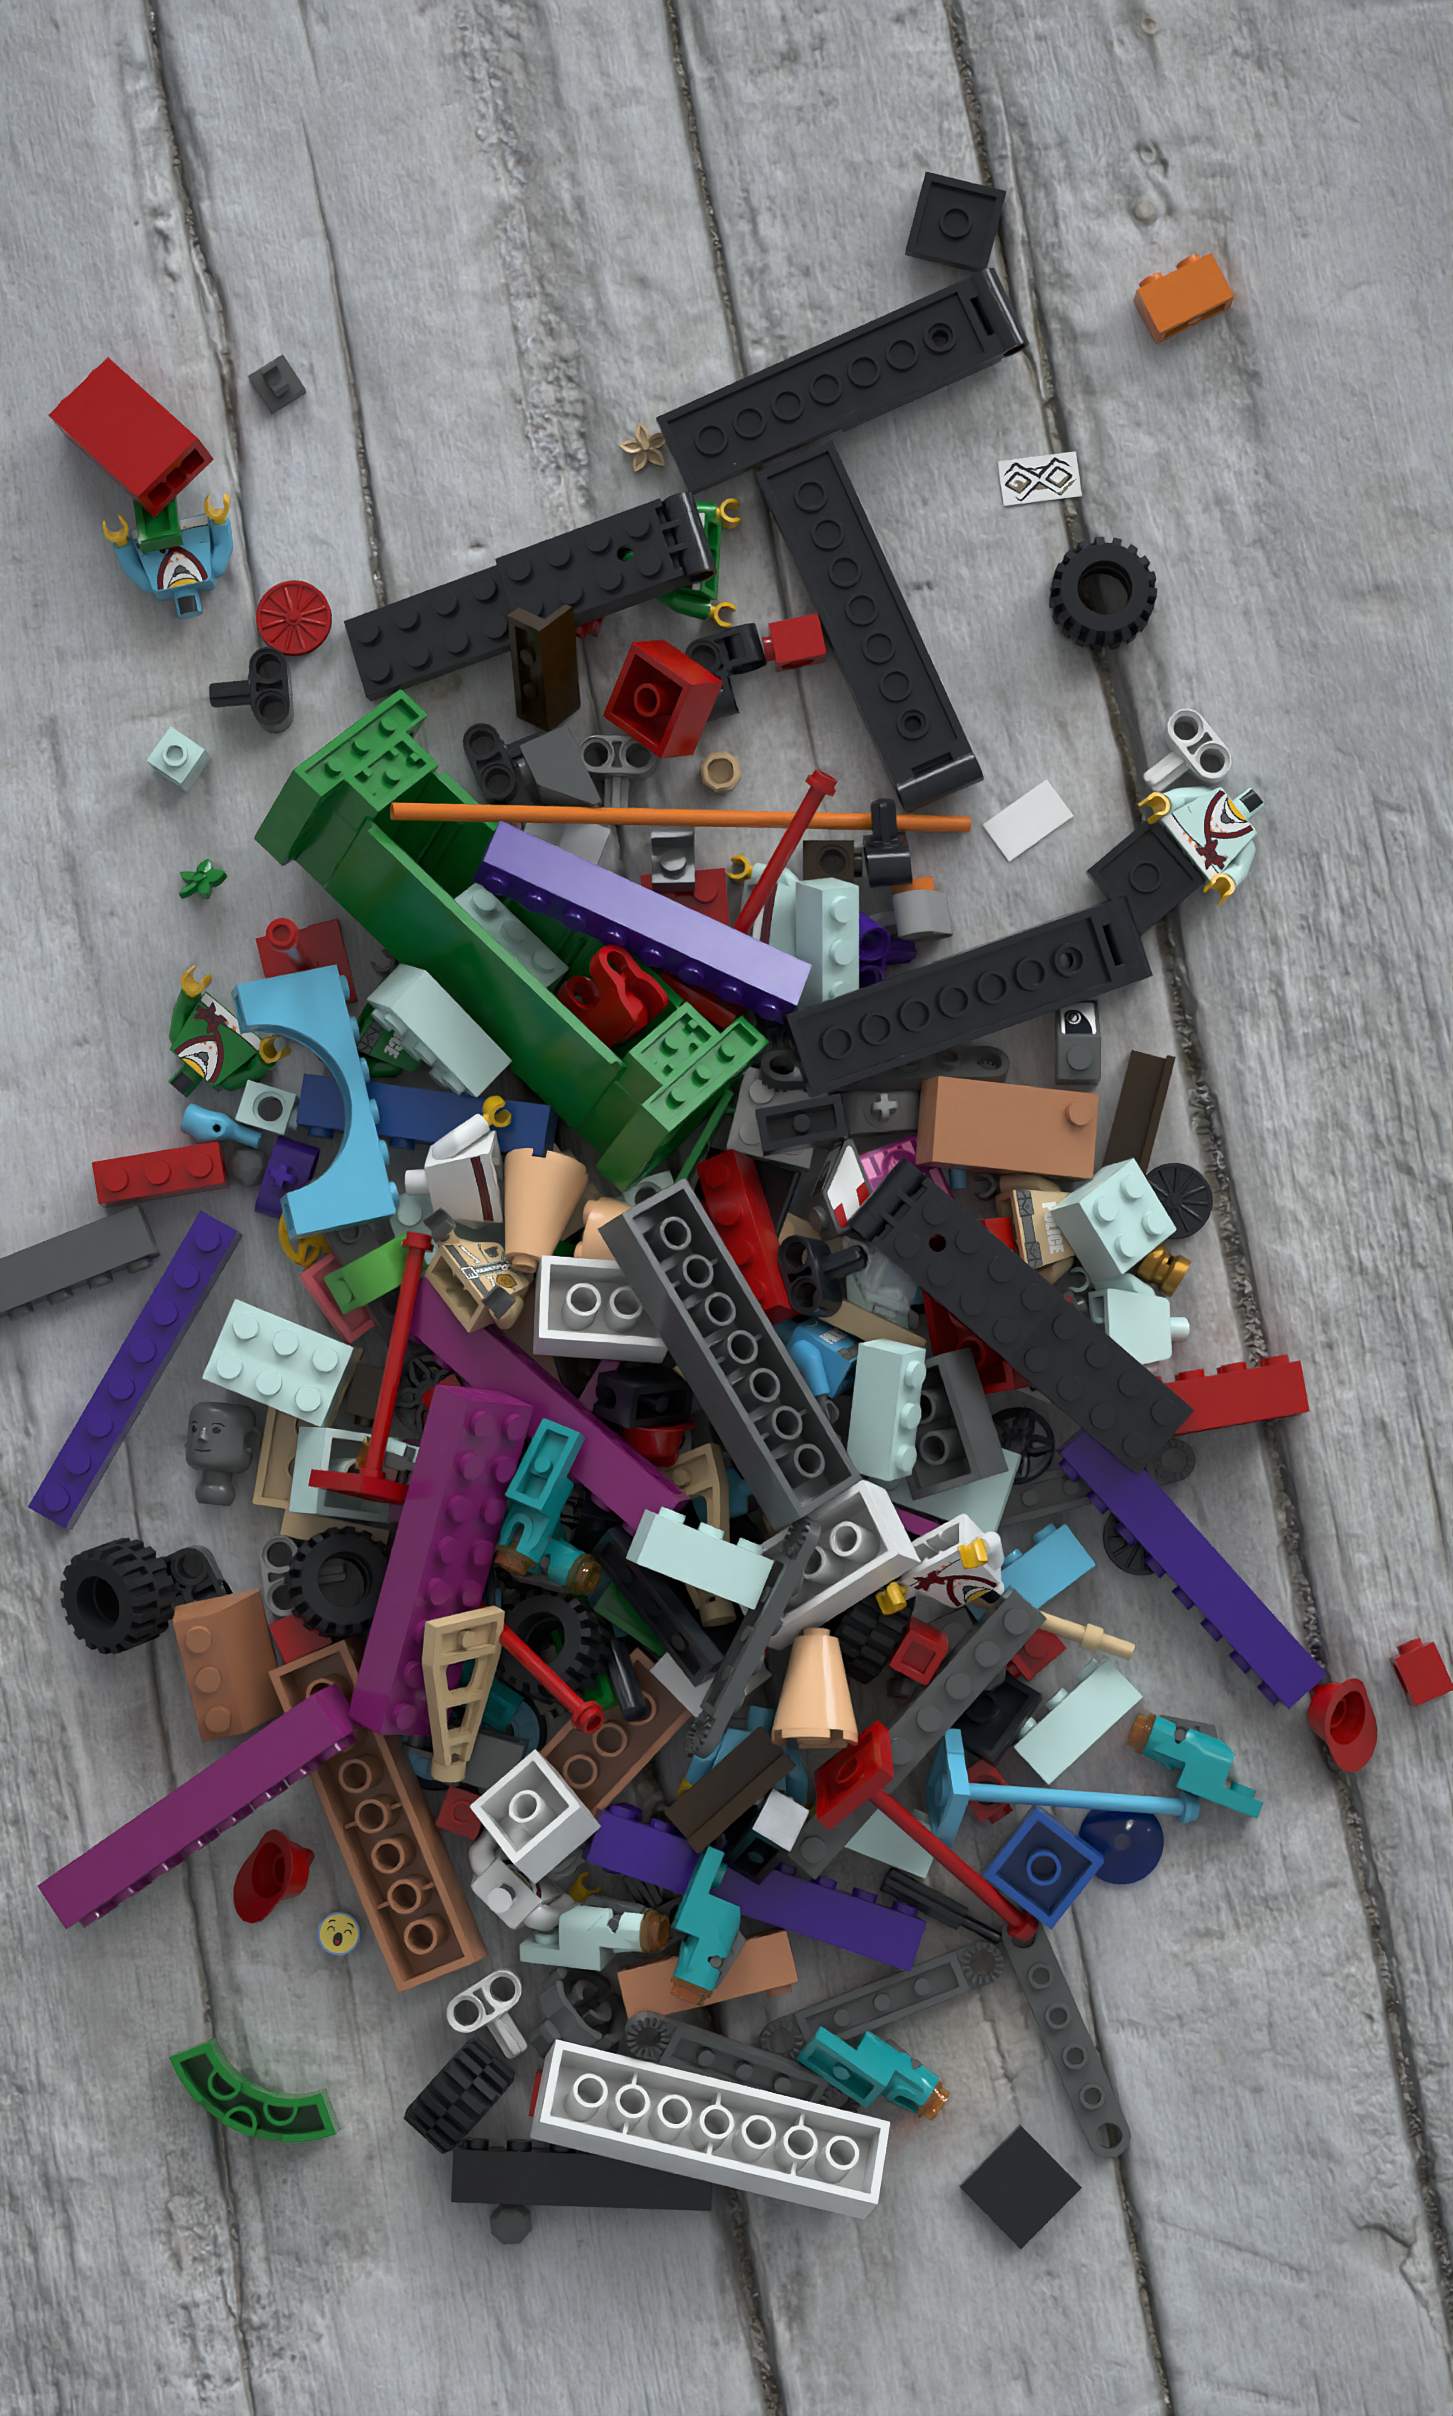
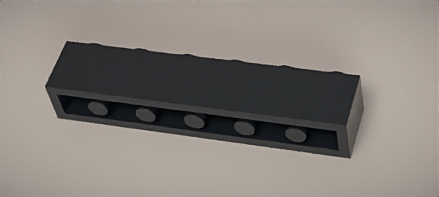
[451,2138,713,2211]

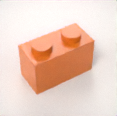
[1134,253,1234,344]

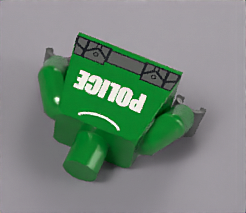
[317,949,423,1078]

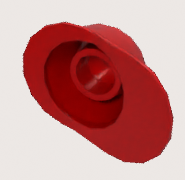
[619,1420,695,1467]
[1307,1678,1378,1772]
[233,1829,315,1924]

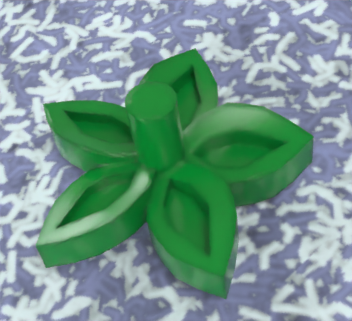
[179,859,227,899]

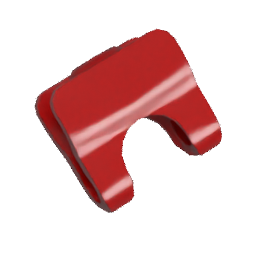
[557,944,669,1049]

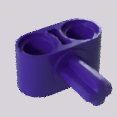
[859,911,917,988]
[255,1136,320,1220]

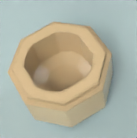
[700,751,741,794]

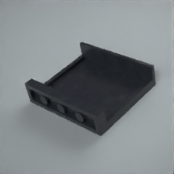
[591,1500,767,1688]

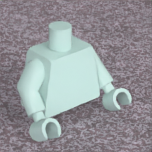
[1068,1267,1190,1374]

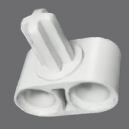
[1143,708,1232,793]
[447,1967,528,2059]

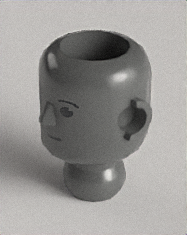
[184,1402,260,1506]

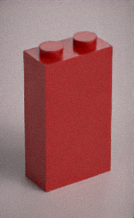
[48,357,214,517]

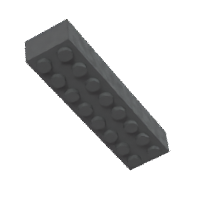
[598,1178,862,1531]

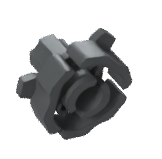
[529,1966,628,2059]

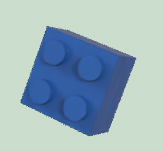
[982,1805,1105,1930]

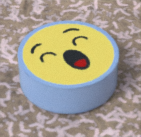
[318,1911,362,1955]

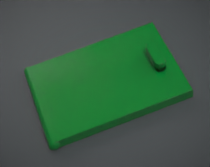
[674,1089,736,1184]

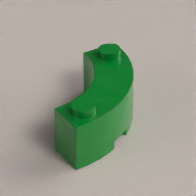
[169,2037,341,2143]

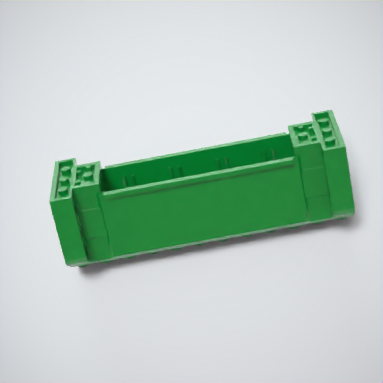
[254,689,769,1194]

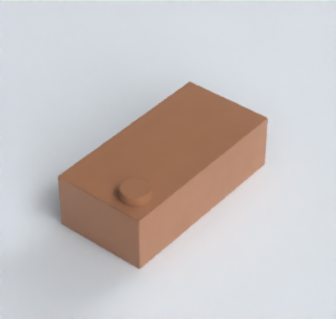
[915,1076,1099,1182]
[539,1645,693,1818]
[617,1927,799,2020]

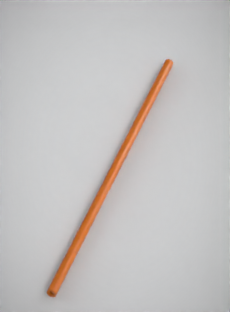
[390,803,971,832]

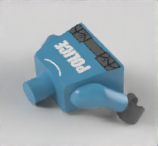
[773,1316,866,1424]

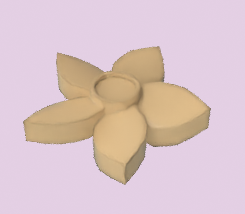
[619,422,665,473]

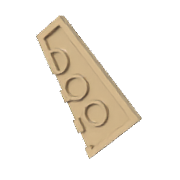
[252,1347,365,1509]

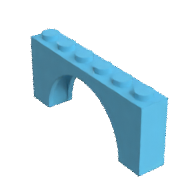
[231,964,399,1241]

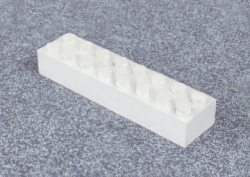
[530,2039,890,2220]

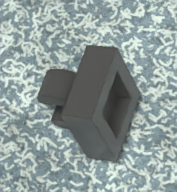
[248,354,307,415]

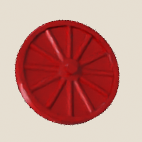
[256,580,332,656]

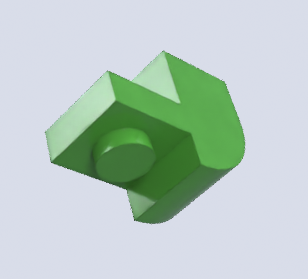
[323,1231,428,1315]

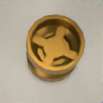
[1134,1243,1192,1298]

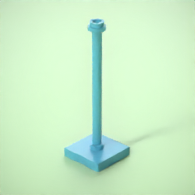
[924,1728,1200,1849]

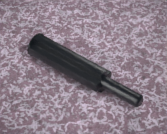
[602,1617,648,1722]
[880,1867,1002,1944]

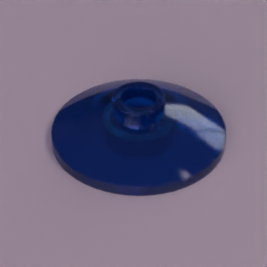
[1078,1809,1164,1884]

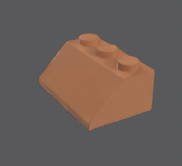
[173,1588,284,1742]

